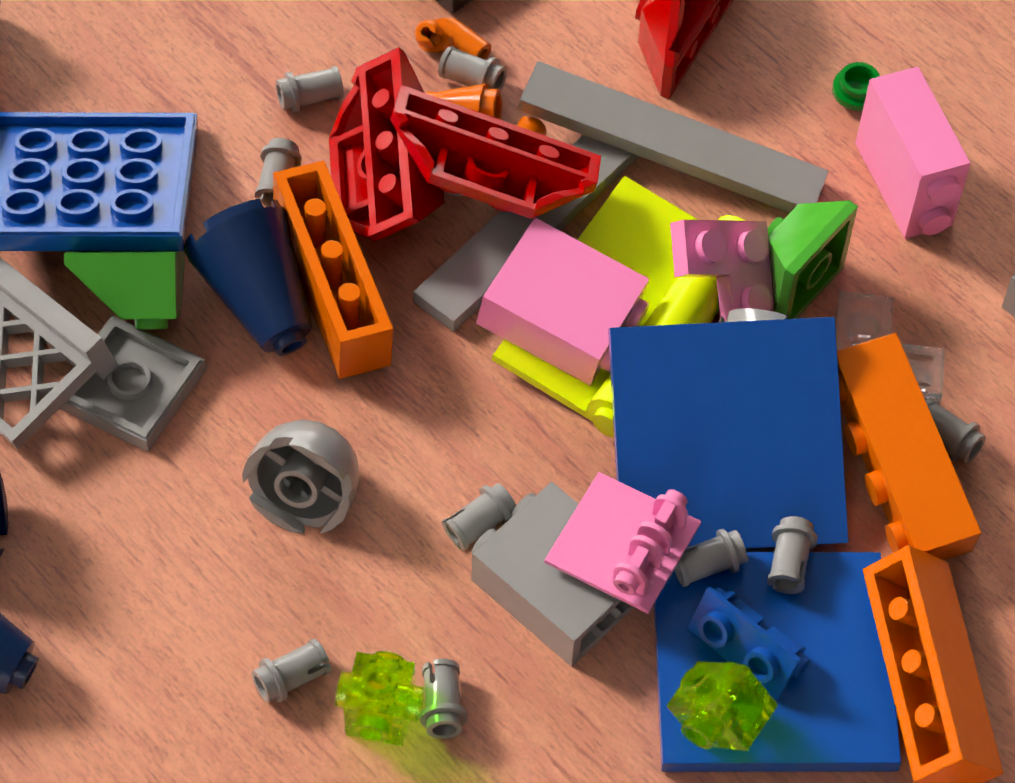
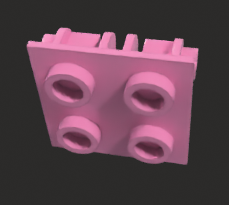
[544,472,701,614]

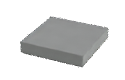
[59,315,206,452]

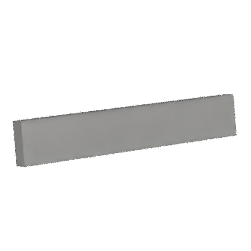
[518,61,829,213]
[413,135,640,332]

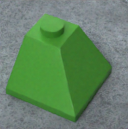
[768,200,858,319]
[64,250,185,329]

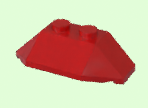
[635,0,733,100]
[329,47,445,242]
[390,85,601,219]

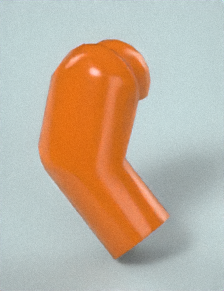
[414,18,492,60]

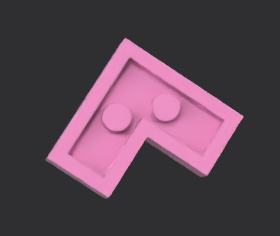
[670,220,775,321]

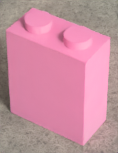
[855,67,971,239]
[476,217,650,386]

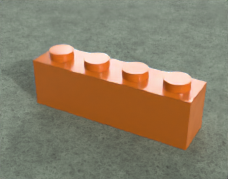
[273,160,393,379]
[837,332,981,560]
[862,545,1004,783]

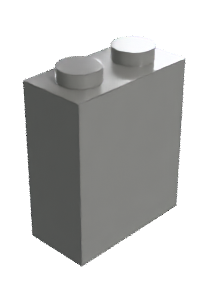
[471,481,634,667]

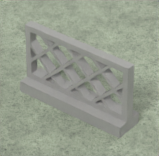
[0,258,118,450]

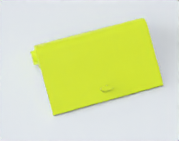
[491,176,746,438]

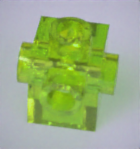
[335,651,425,746]
[666,661,778,751]

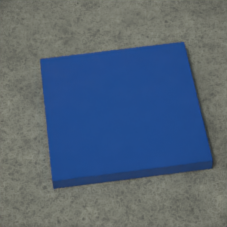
[0,112,198,251]
[608,317,849,548]
[653,552,901,772]

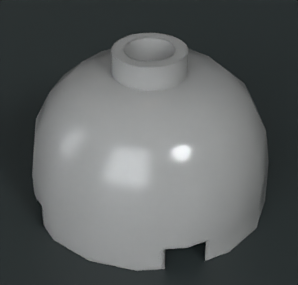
[242,419,360,534]

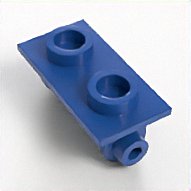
[687,587,811,701]

